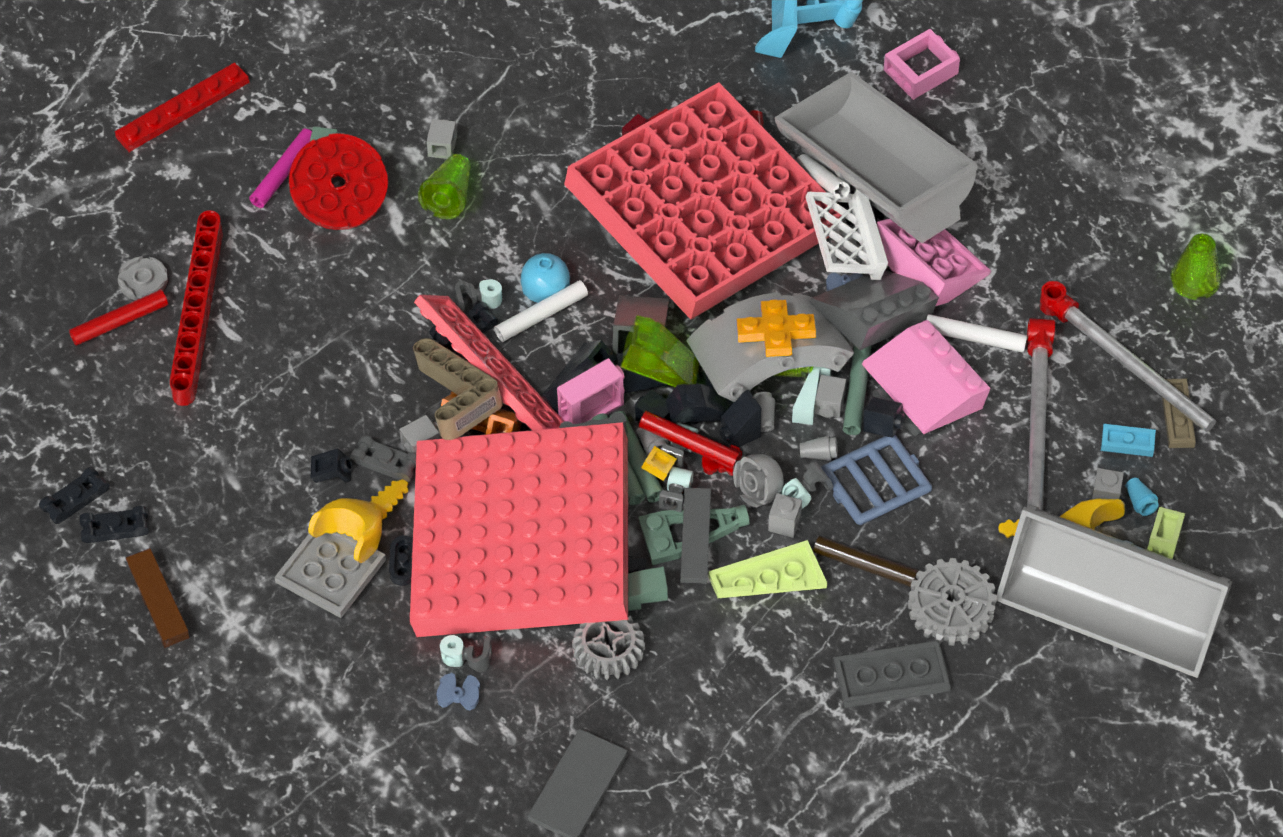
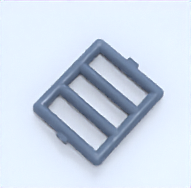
[821,435,932,525]

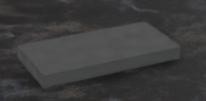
[833,640,951,708]
[527,729,628,837]

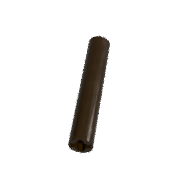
[813,535,919,587]

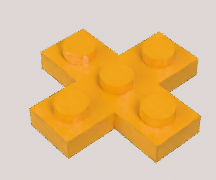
[737,299,816,357]

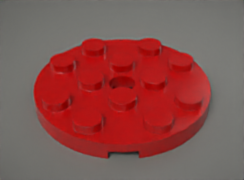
[289,134,388,230]

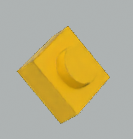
[641,446,677,481]

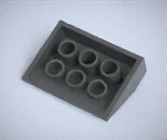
[810,270,939,350]

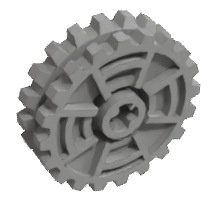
[908,558,997,646]

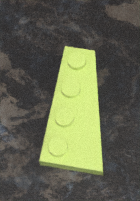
[708,540,827,598]

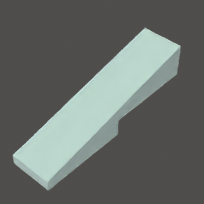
[792,366,832,425]

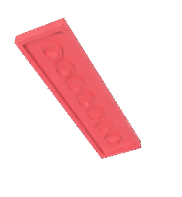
[414,295,565,431]

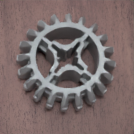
[572,616,645,680]

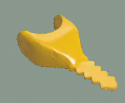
[308,479,408,563]
[998,498,1125,538]

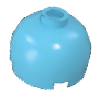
[520,253,570,303]

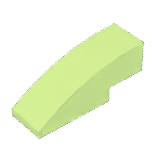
[1147,507,1185,559]

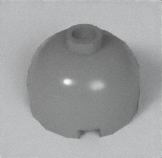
[733,453,784,507]

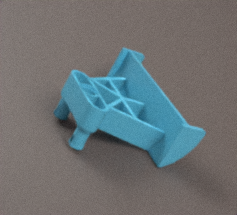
[755,0,863,58]

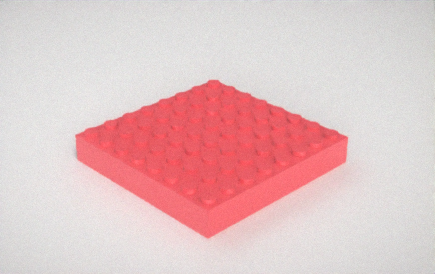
[564,82,842,320]
[410,422,628,637]

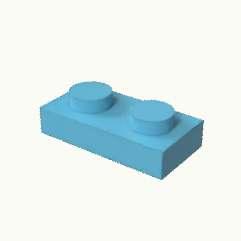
[1101,424,1156,457]

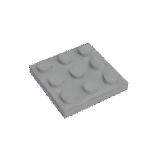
[275,532,386,618]

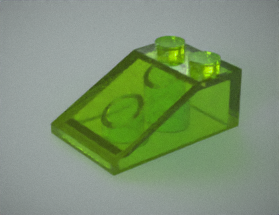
[621,315,699,387]

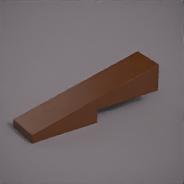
[125,548,189,648]

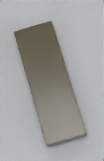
[1162,379,1196,448]

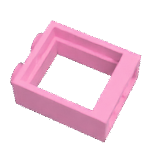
[884,29,960,100]
[557,358,625,424]

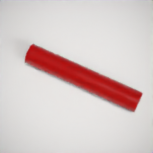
[69,289,168,346]
[639,411,741,469]

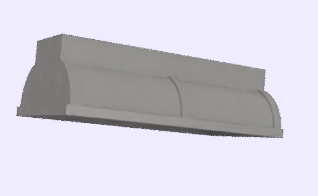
[775,72,978,243]
[997,504,1232,678]

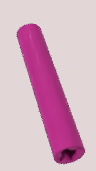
[249,128,312,208]

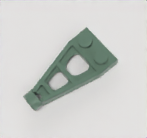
[638,505,750,565]

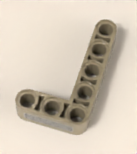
[413,338,503,440]

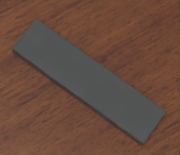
[680,488,711,584]

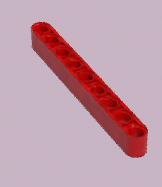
[170,210,223,406]

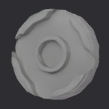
[118,256,168,300]

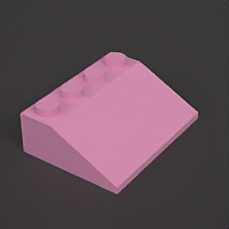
[877,219,991,306]
[862,320,990,434]

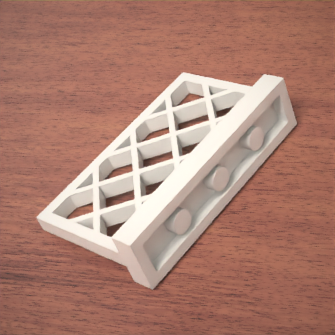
[805,189,888,280]

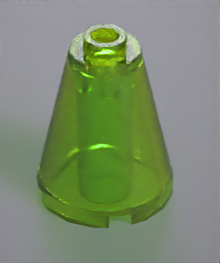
[418,154,471,219]
[1170,233,1221,300]

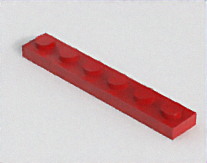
[115,62,249,152]

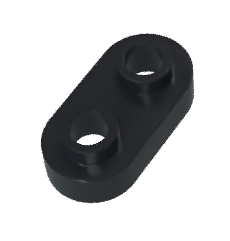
[389,535,413,586]

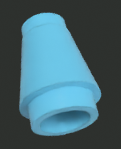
[1125,478,1159,516]

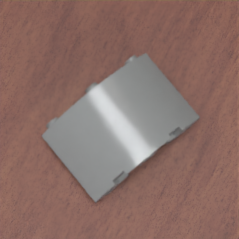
[686,293,854,402]

